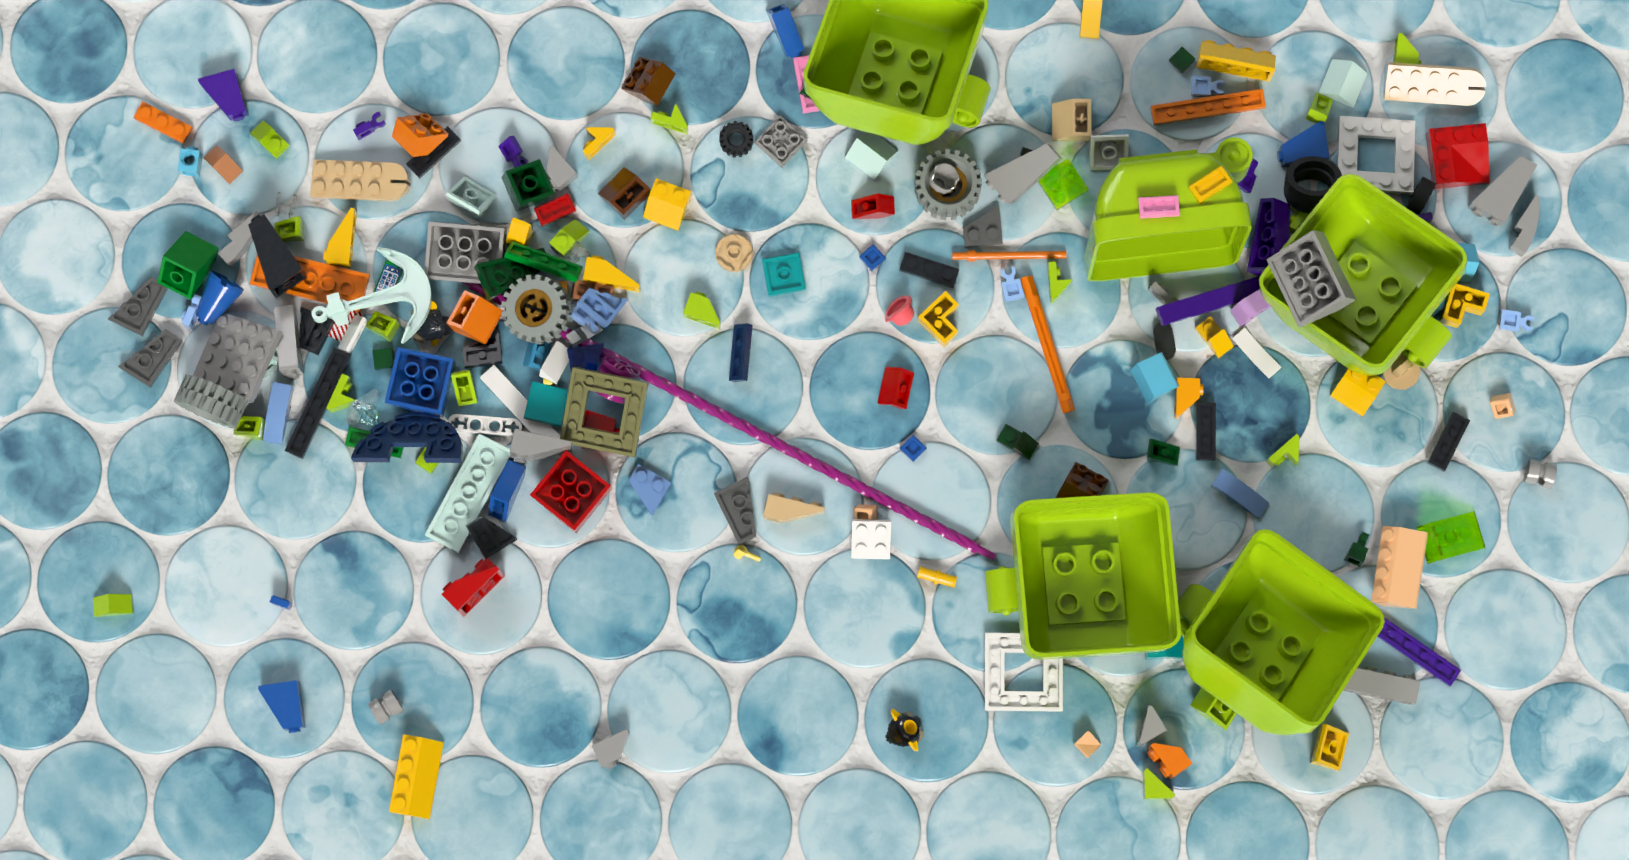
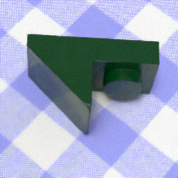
[996,424,1039,460]
[1147,439,1180,466]

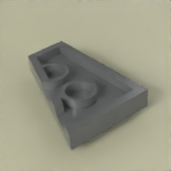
[108,277,168,337]
[118,330,183,388]
[714,477,756,545]

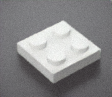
[851,519,891,559]

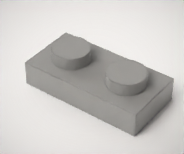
[1148,281,1179,305]

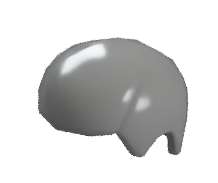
[929,163,959,194]

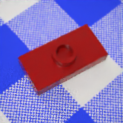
[533,193,576,226]

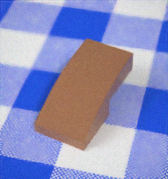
[571,280,614,300]

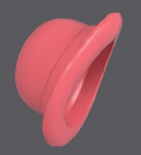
[885,295,914,326]

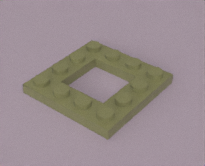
[560,366,649,458]

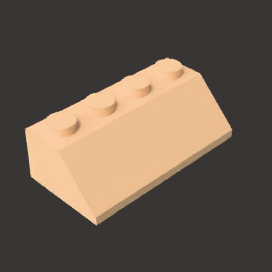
[1371,526,1428,609]

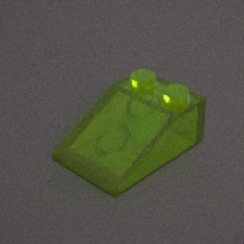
[1417,511,1486,564]

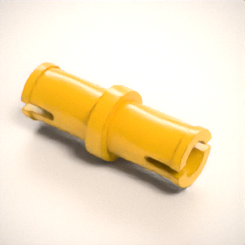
[917,566,957,588]

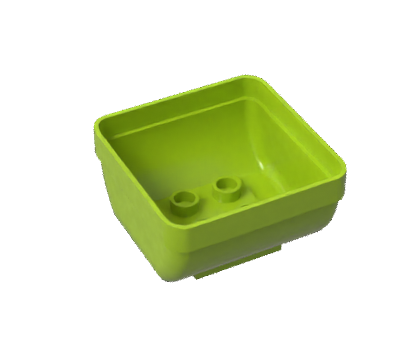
[803,0,991,145]
[1084,137,1253,281]
[1259,174,1467,376]
[985,492,1181,660]
[1178,529,1385,735]

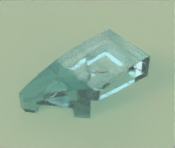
[353,400,380,428]

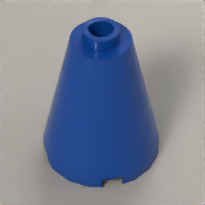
[196,271,244,326]

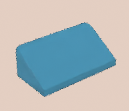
[523,342,552,370]

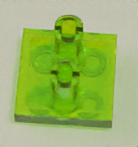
[1038,159,1089,211]

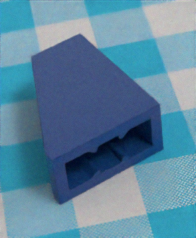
[766,4,805,58]
[1277,121,1329,167]
[488,460,526,522]
[258,680,305,733]

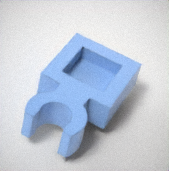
[1191,76,1224,97]
[1001,267,1024,302]
[181,294,201,330]
[569,305,601,333]
[1499,309,1534,332]

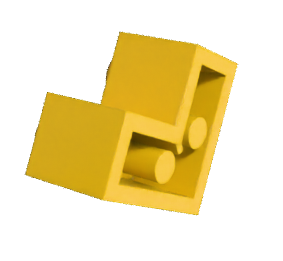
[1439,284,1490,328]
[918,291,959,348]

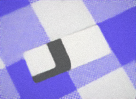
[566,324,603,346]

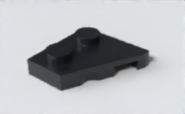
[300,307,335,356]
[462,327,503,369]
[465,516,517,559]

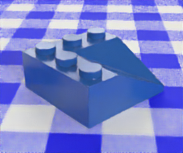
[384,347,456,418]

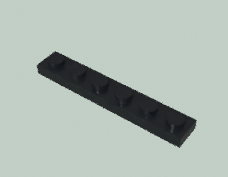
[284,347,352,459]

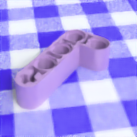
[1230,290,1271,327]

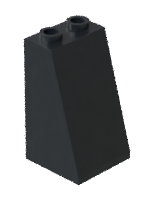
[248,214,308,298]

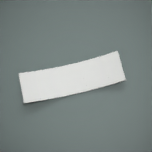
[1232,328,1282,378]

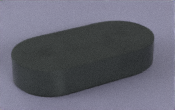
[1153,323,1176,360]

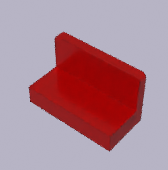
[877,367,914,410]

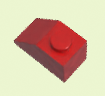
[851,193,895,219]

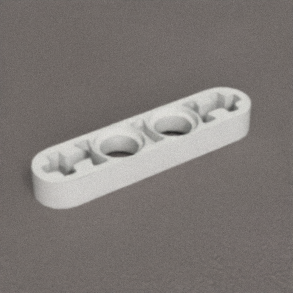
[448,414,523,437]

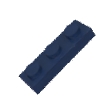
[729,323,753,382]

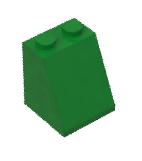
[157,231,219,300]

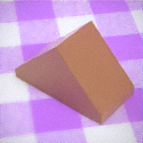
[203,145,243,185]

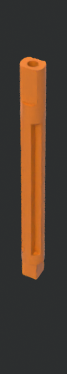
[1020,276,1075,414]

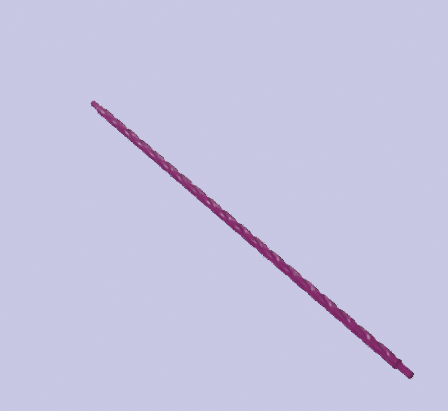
[462,282,997,561]

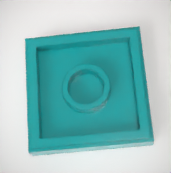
[762,252,806,297]
[523,381,568,427]

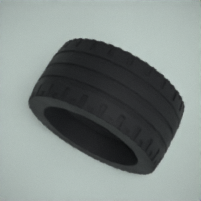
[1284,156,1342,214]

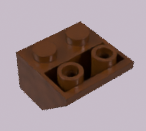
[621,57,676,106]
[597,167,651,220]
[1056,462,1109,498]

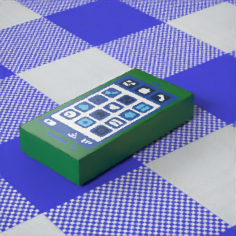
[373,260,403,293]

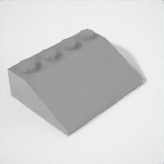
[425,221,507,284]
[1267,230,1356,327]

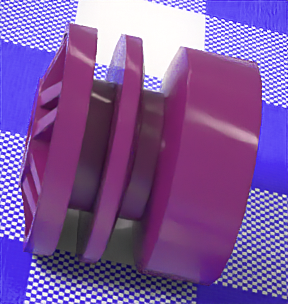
[596,356,641,404]

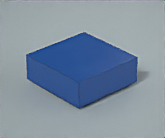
[859,244,886,271]
[900,435,927,462]
[269,595,293,610]

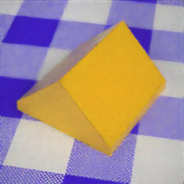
[1310,724,1349,771]

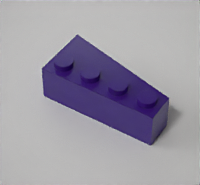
[1247,198,1290,276]

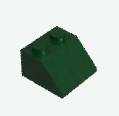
[501,159,555,212]

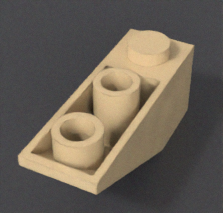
[763,492,825,523]

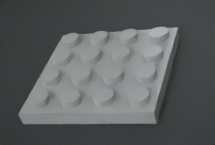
[193,313,283,403]

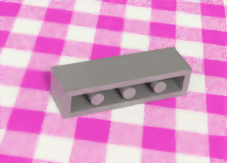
[1343,667,1420,705]

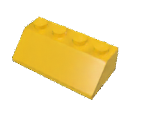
[1196,40,1276,82]
[389,734,444,819]

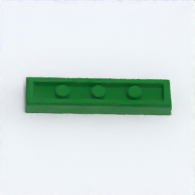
[504,241,583,283]

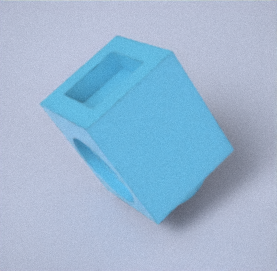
[178,146,203,177]

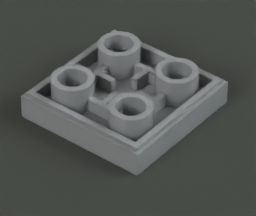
[754,115,808,168]

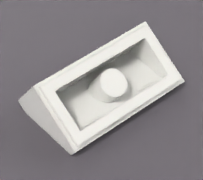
[338,315,367,354]
[539,340,573,384]

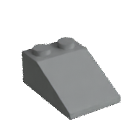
[510,429,572,464]

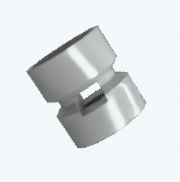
[1523,458,1557,489]
[368,689,404,725]

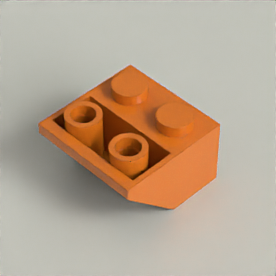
[392,113,449,157]
[447,290,503,344]
[1147,743,1193,779]

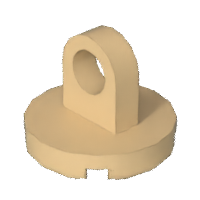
[1382,353,1421,390]

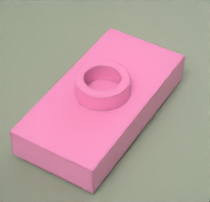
[1138,195,1180,219]

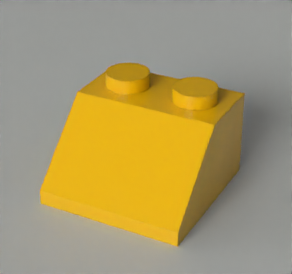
[643,178,692,231]
[1330,369,1386,417]

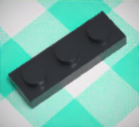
[406,126,461,179]
[899,252,960,288]
[1196,403,1216,461]
[1427,412,1470,472]

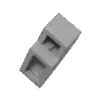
[1509,195,1540,257]
[218,211,260,268]

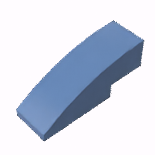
[263,382,294,445]
[1211,469,1269,519]

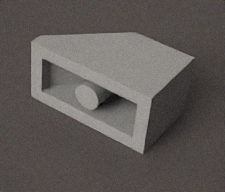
[547,145,578,192]
[592,729,629,770]

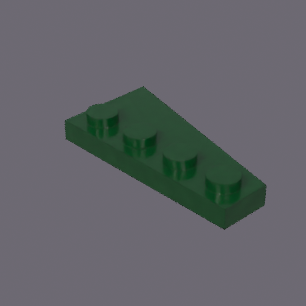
[474,248,546,301]

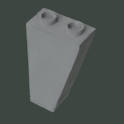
[984,144,1062,205]
[1468,156,1537,227]
[274,305,304,380]

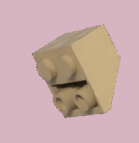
[1052,99,1092,141]

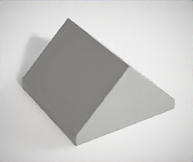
[1136,705,1167,747]

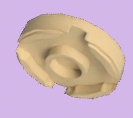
[715,234,753,272]

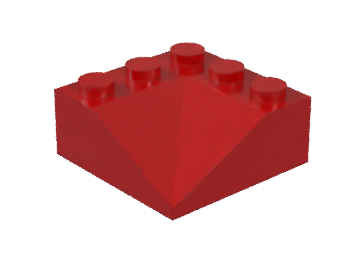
[1425,123,1490,189]
[530,450,612,534]
[441,558,505,617]

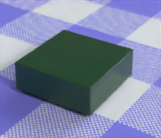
[1169,47,1196,74]
[372,348,394,370]

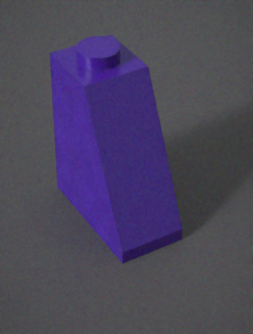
[198,69,249,121]

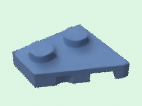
[576,288,628,328]
[629,464,672,515]

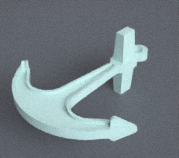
[312,247,432,344]

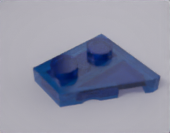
[567,343,605,373]

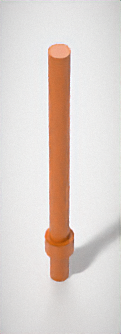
[952,250,1066,262]

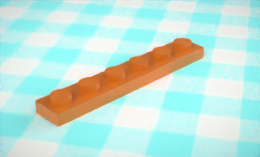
[1150,89,1266,126]

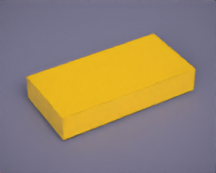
[1188,165,1233,204]

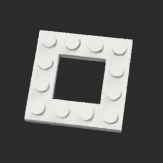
[1337,116,1415,195]
[985,633,1063,712]

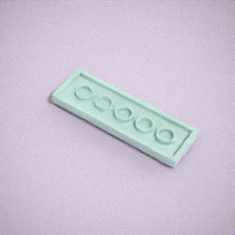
[425,434,511,553]

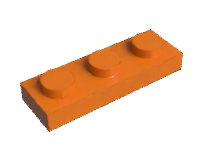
[133,101,193,144]

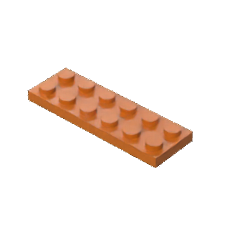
[249,254,370,312]

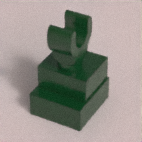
[1344,531,1370,567]

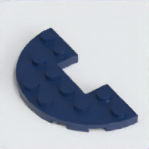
[351,412,464,463]

